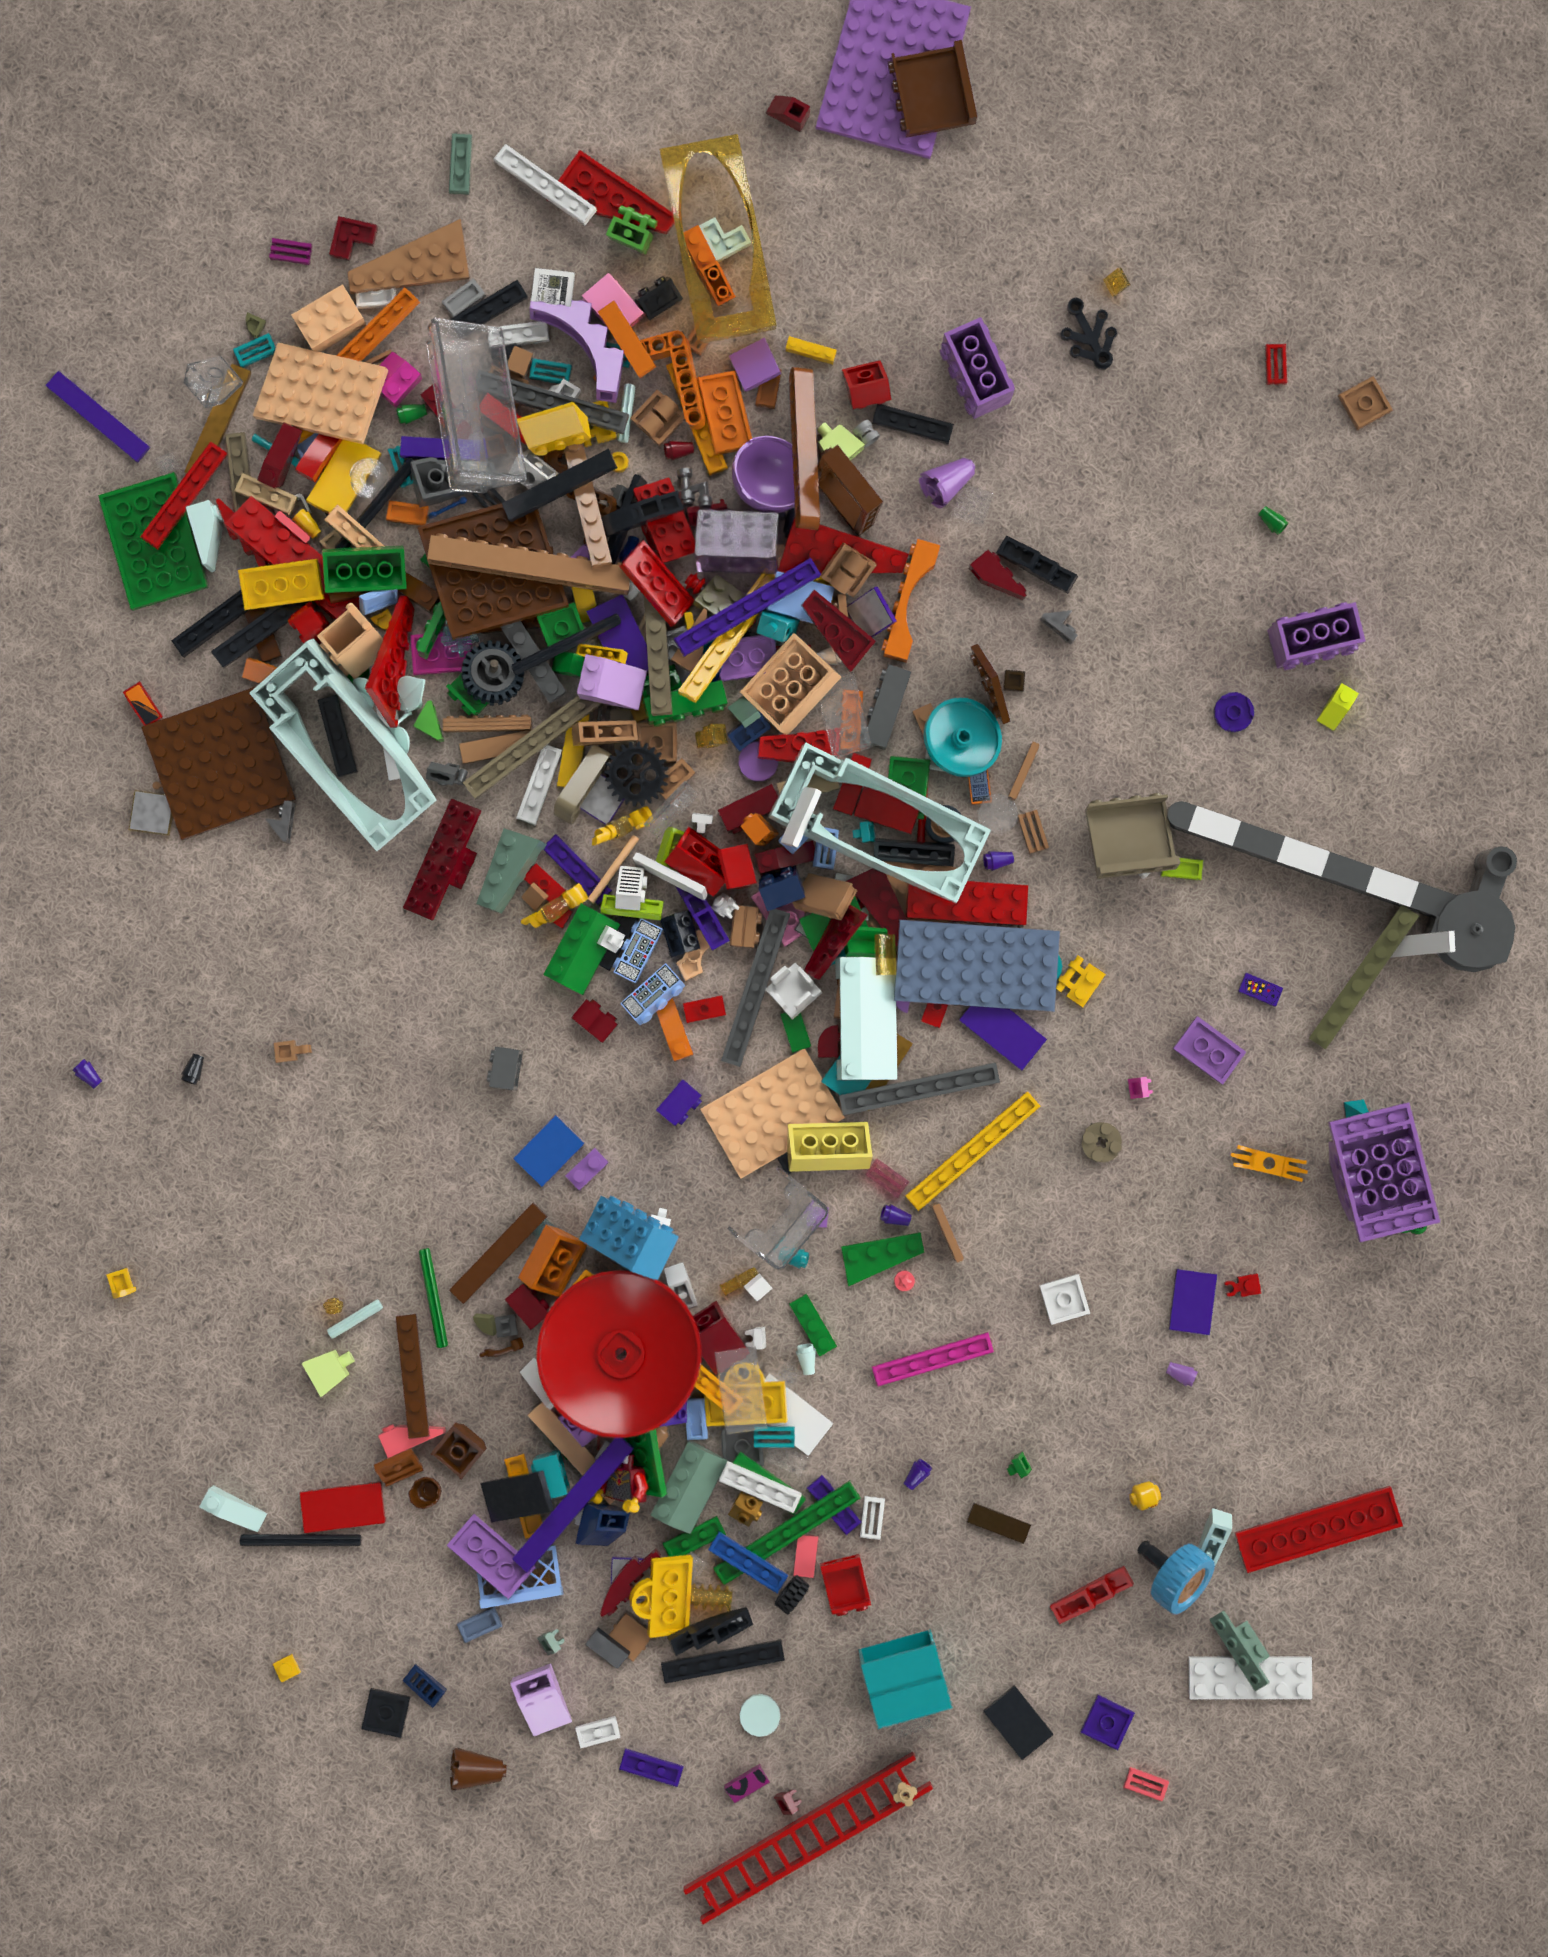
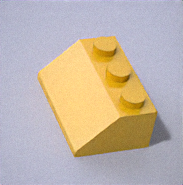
[517,402,591,456]

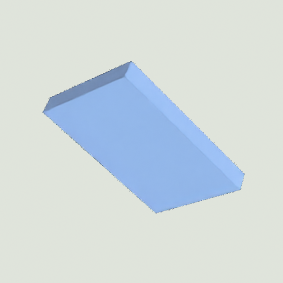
[767,571,835,624]

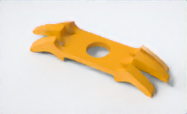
[1230,1145,1308,1182]

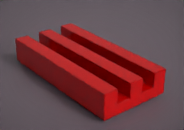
[1265,344,1287,385]

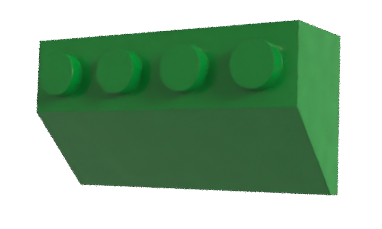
[322,545,407,593]
[543,903,621,995]

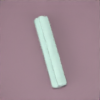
[617,384,635,443]
[327,1300,383,1339]

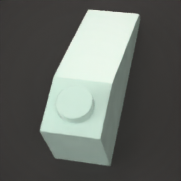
[199,1486,267,1532]
[1198,1508,1232,1566]

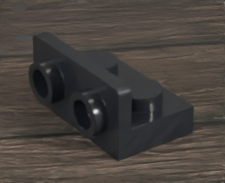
[635,276,683,320]
[660,911,700,958]

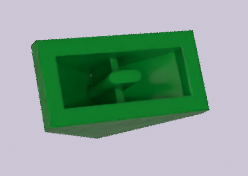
[552,652,585,679]

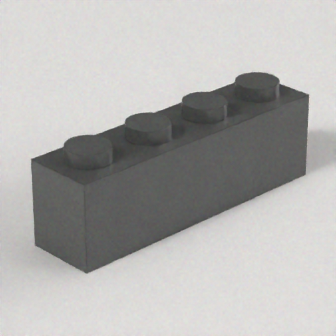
[860,665,911,750]

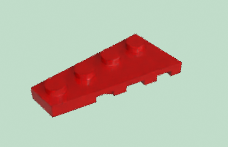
[757,728,841,763]

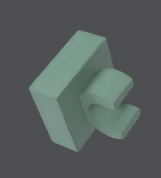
[537,1629,565,1655]

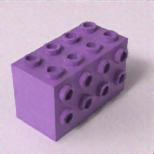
[940,317,1015,419]
[1267,602,1366,670]

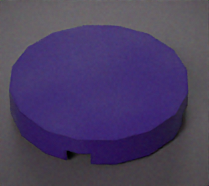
[1214,692,1254,732]

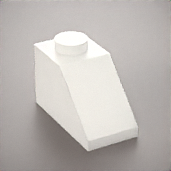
[664,1262,697,1308]

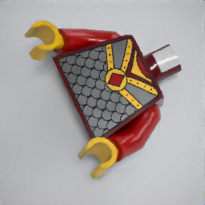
[590,1453,648,1513]

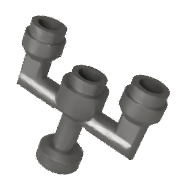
[676,468,712,509]

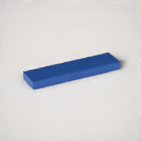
[708,1531,788,1593]

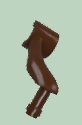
[479,1337,524,1358]

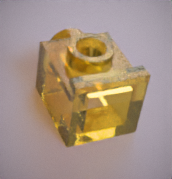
[695,724,728,748]

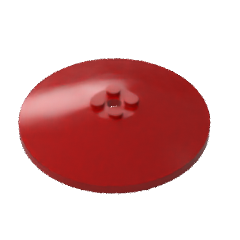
[537,1271,702,1438]

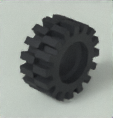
[774,1575,810,1615]

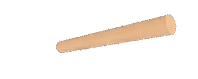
[587,835,639,904]

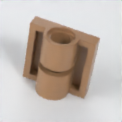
[630,390,685,447]
[821,542,876,598]

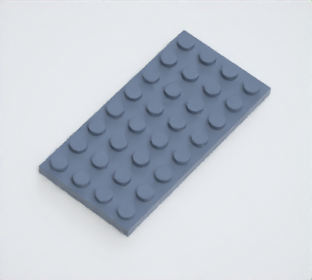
[894,920,1060,1012]

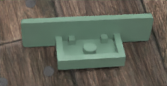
[1210,1611,1270,1691]

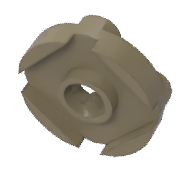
[1081,1122,1122,1162]

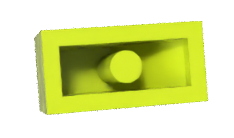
[1316,683,1359,731]

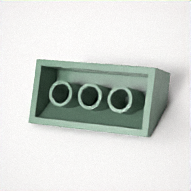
[651,1441,728,1534]

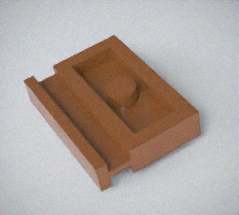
[374,1449,424,1487]

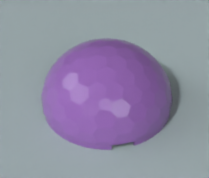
[732,436,795,513]

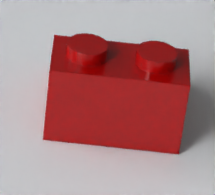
[842,360,892,409]

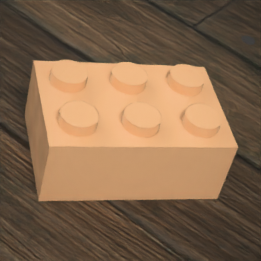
[291,284,367,352]

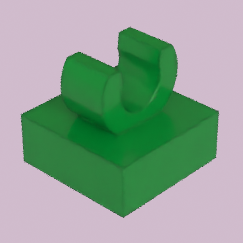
[1006,1451,1032,1478]

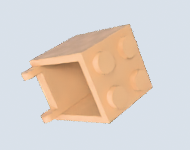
[317,603,383,679]

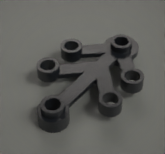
[1060,297,1117,370]

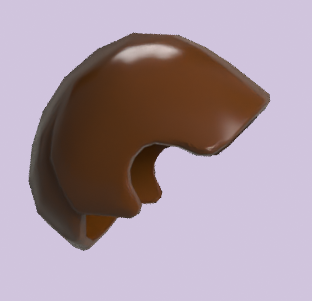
[408,1477,442,1509]

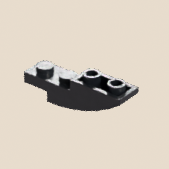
[601,491,684,537]

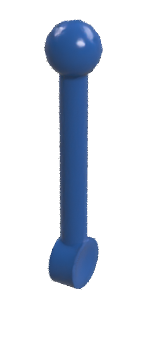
[428,497,467,519]

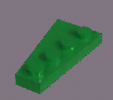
[841,1232,924,1287]

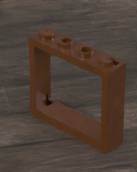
[818,444,883,537]

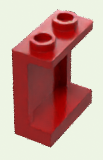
[820,1554,871,1616]

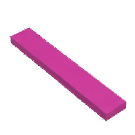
[872,1332,994,1387]

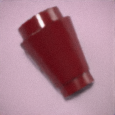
[664,441,694,461]

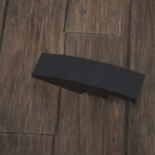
[996,536,1078,594]
[667,1607,753,1656]

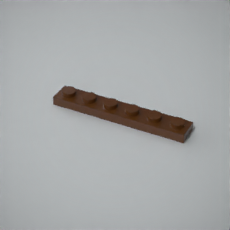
[396,1314,430,1439]

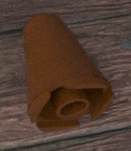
[450,1748,507,1791]

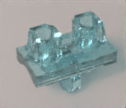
[441,626,479,657]

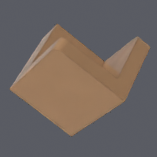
[506,346,533,379]

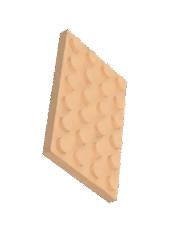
[253,343,388,444]
[700,1049,845,1179]

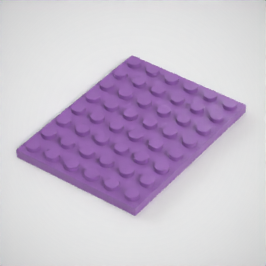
[816,0,971,159]

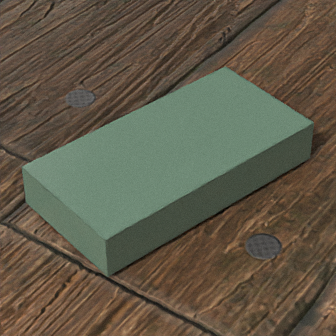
[727,696,761,727]

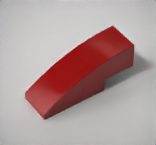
[295,434,343,482]

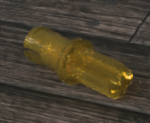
[719,1267,759,1296]

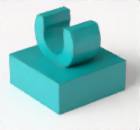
[852,821,876,843]

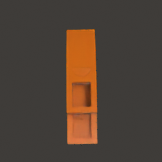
[680,225,735,306]

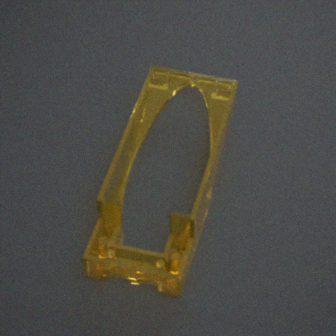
[659,134,777,344]

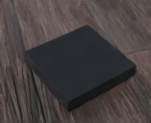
[361,1688,411,1738]

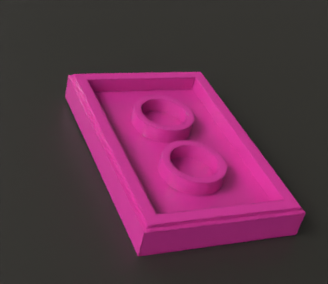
[410,632,472,676]

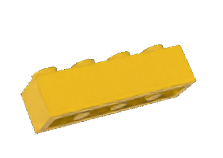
[785,336,837,365]
[576,644,628,664]

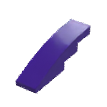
[675,886,730,950]

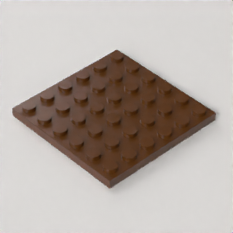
[417,503,569,640]
[141,687,296,840]

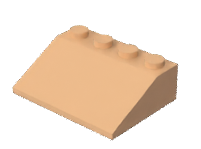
[740,633,841,735]

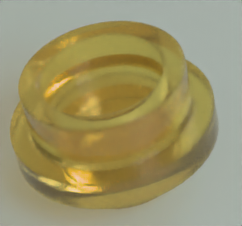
[323,1298,344,1314]

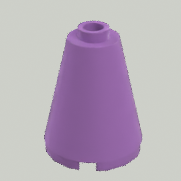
[919,458,975,508]

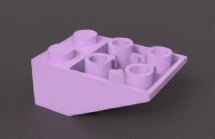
[510,1663,572,1736]

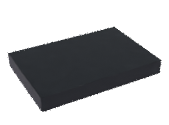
[983,1685,1054,1760]

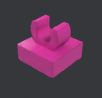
[1128,1077,1153,1099]

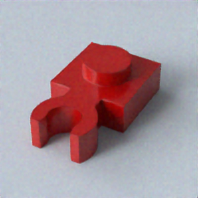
[1224,1273,1262,1297]

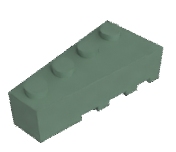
[476,828,547,914]

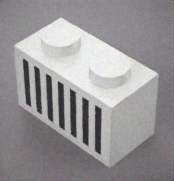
[615,866,648,911]

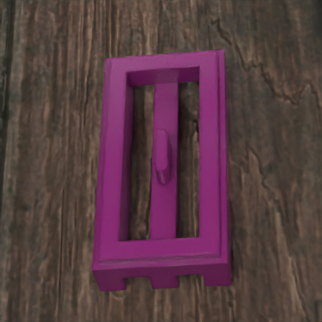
[269,238,312,265]

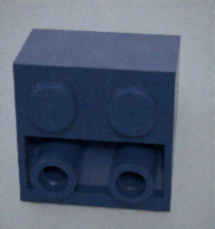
[759,865,805,911]
[575,1503,630,1546]

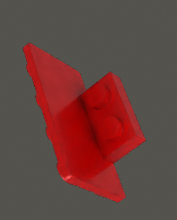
[633,477,699,563]

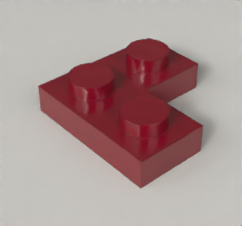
[329,216,378,261]

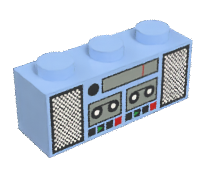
[613,918,663,984]
[620,963,685,1025]

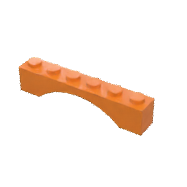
[881,539,941,663]

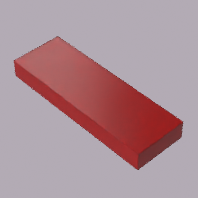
[833,752,872,816]

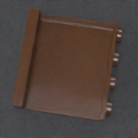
[888,40,977,138]

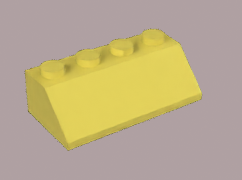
[787,1122,872,1172]

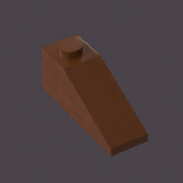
[397,572,440,615]

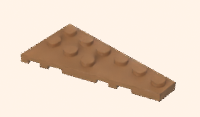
[347,219,469,294]

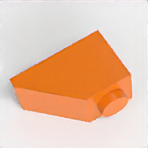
[740,813,779,846]

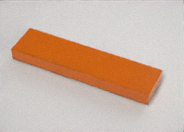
[598,300,656,378]

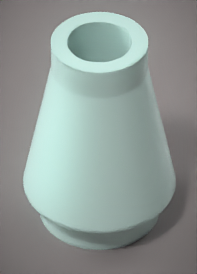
[796,1343,816,1375]

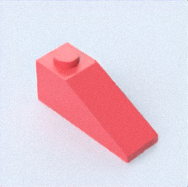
[378,1424,446,1458]

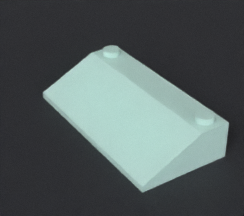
[835,957,897,1080]

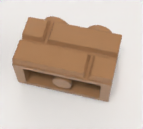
[730,905,762,949]

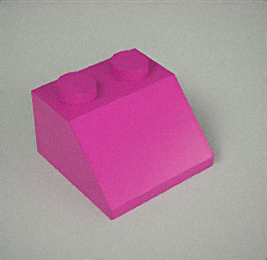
[379,352,422,408]

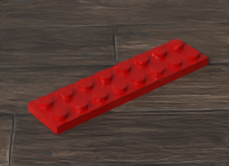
[224,496,360,620]
[1234,1486,1403,1573]

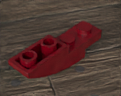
[600,1548,661,1618]

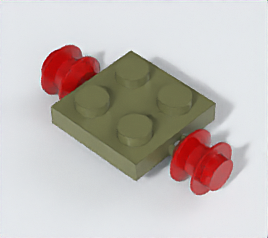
[685,573,756,630]

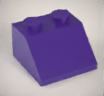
[656,1079,702,1126]

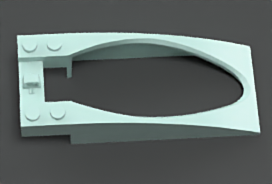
[249,639,436,851]
[768,743,991,903]

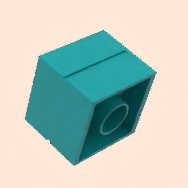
[858,1629,953,1729]

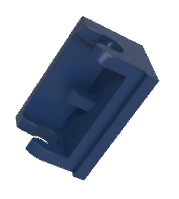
[725,711,771,752]

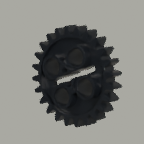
[604,741,670,807]

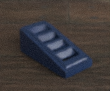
[402,1664,447,1708]

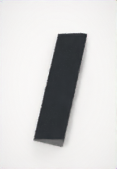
[873,838,955,867]

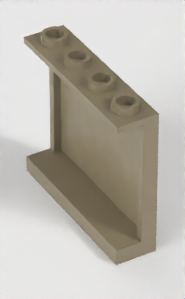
[1085,793,1180,879]

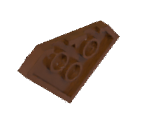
[970,644,1011,724]

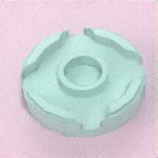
[740,1694,780,1737]

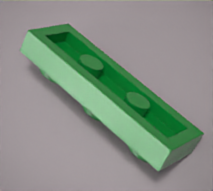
[416,602,446,659]
[789,1293,837,1356]

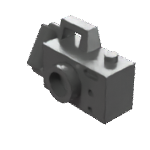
[426,762,468,786]

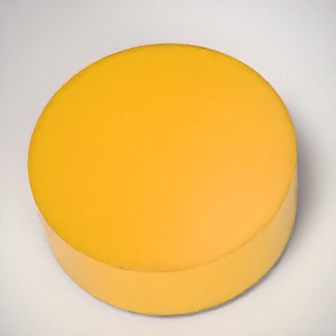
[612,452,629,473]

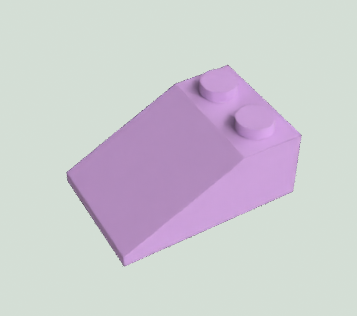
[577,654,647,710]

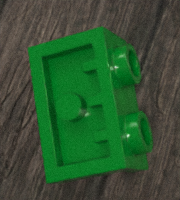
[446,673,489,716]

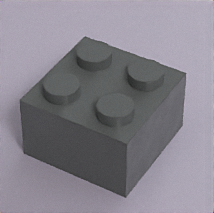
[487,1046,523,1090]

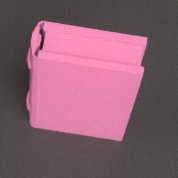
[582,273,645,327]

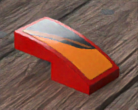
[123,681,163,726]

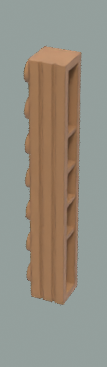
[443,715,532,732]

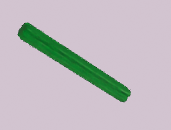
[419,1248,448,1348]

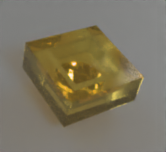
[1103,268,1131,297]

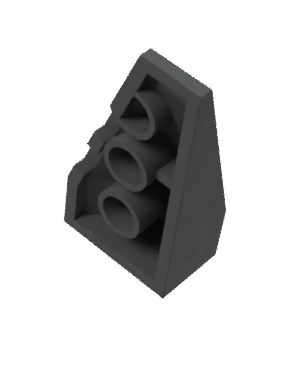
[410,457,499,507]

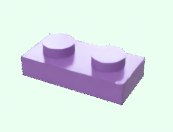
[566,1148,609,1190]

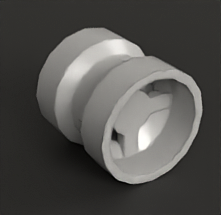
[853,419,880,448]

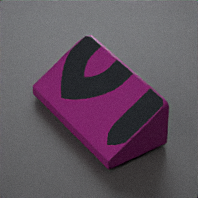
[724,1764,770,1803]

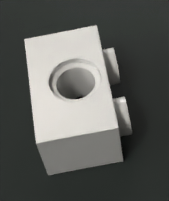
[509,449,559,489]

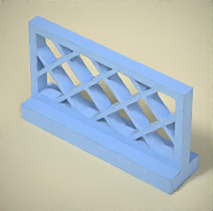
[477,1545,564,1609]

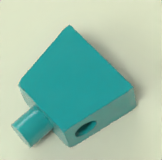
[756,608,800,642]

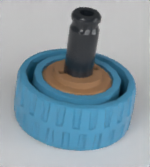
[1137,1540,1215,1614]

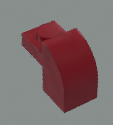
[818,1025,840,1058]

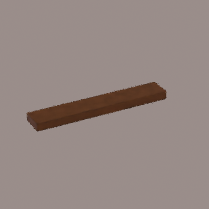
[449,1202,548,1304]

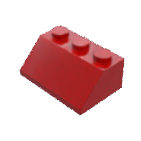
[664,826,725,897]

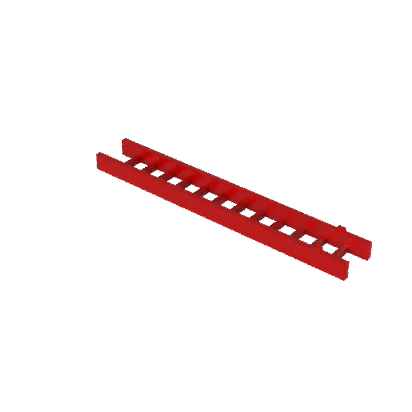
[683,1751,933,1925]

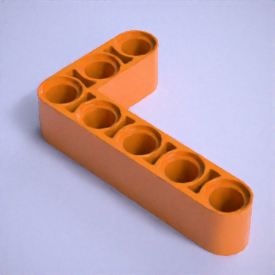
[640,330,706,430]

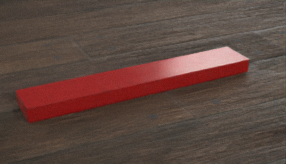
[140,441,228,550]

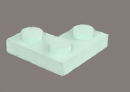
[699,217,752,262]

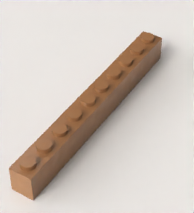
[427,534,631,596]

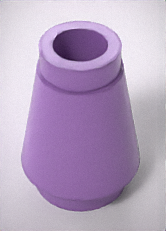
[1166,1362,1198,1387]

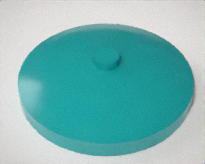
[923,698,1002,777]

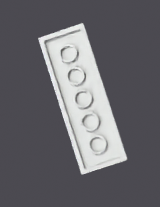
[1188,1656,1312,1699]

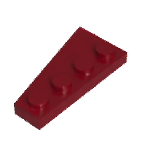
[801,589,876,672]
[845,868,907,946]
[804,905,868,980]

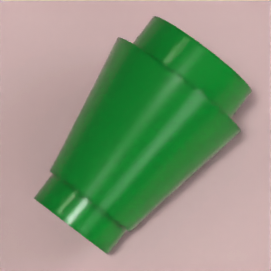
[396,403,427,424]
[1258,506,1288,535]

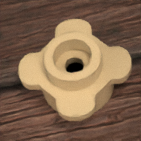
[893,1782,917,1807]

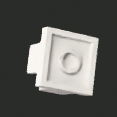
[766,963,822,1020]

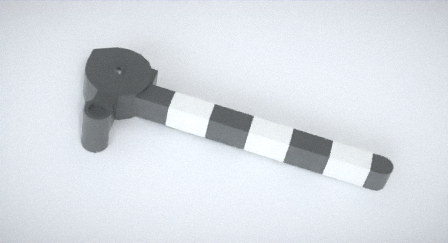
[1167,801,1517,972]

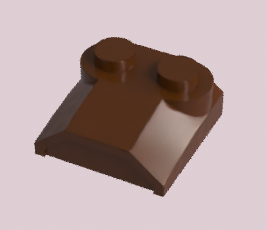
[430,1422,487,1480]

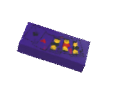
[1237,973,1283,1007]

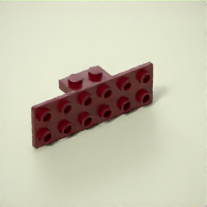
[403,799,481,921]

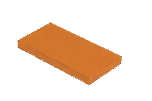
[697,370,752,455]

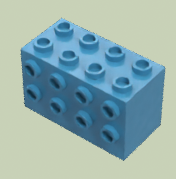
[579,1195,679,1280]

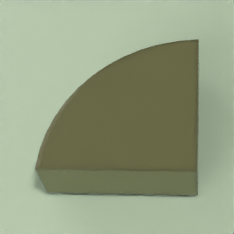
[246,312,266,339]
[473,1313,497,1336]

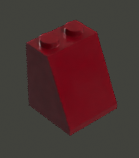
[693,1300,750,1375]

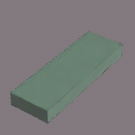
[449,133,472,195]

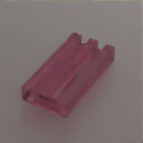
[865,1158,909,1198]

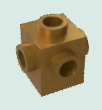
[728,1491,763,1527]

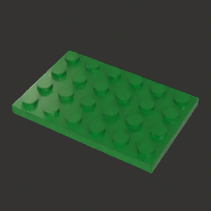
[98,472,209,611]

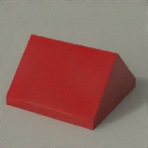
[717,844,757,889]

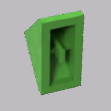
[413,700,444,742]

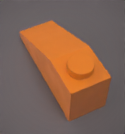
[656,998,694,1061]

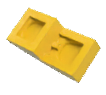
[571,587,597,623]

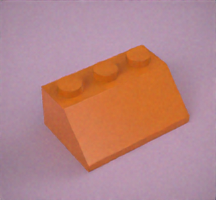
[518,1224,587,1297]

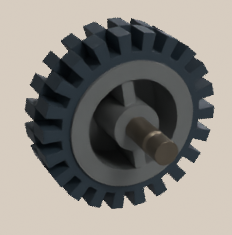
[461,641,525,706]

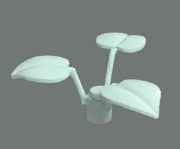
[353,676,425,754]

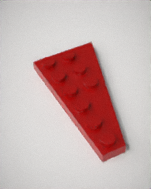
[546,150,678,235]
[365,596,415,728]

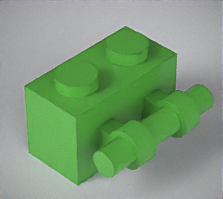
[606,205,658,255]

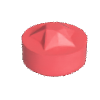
[894,1270,915,1291]

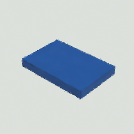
[513,1115,585,1187]

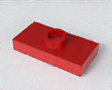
[524,863,566,905]
[683,995,726,1023]
[921,1003,948,1028]

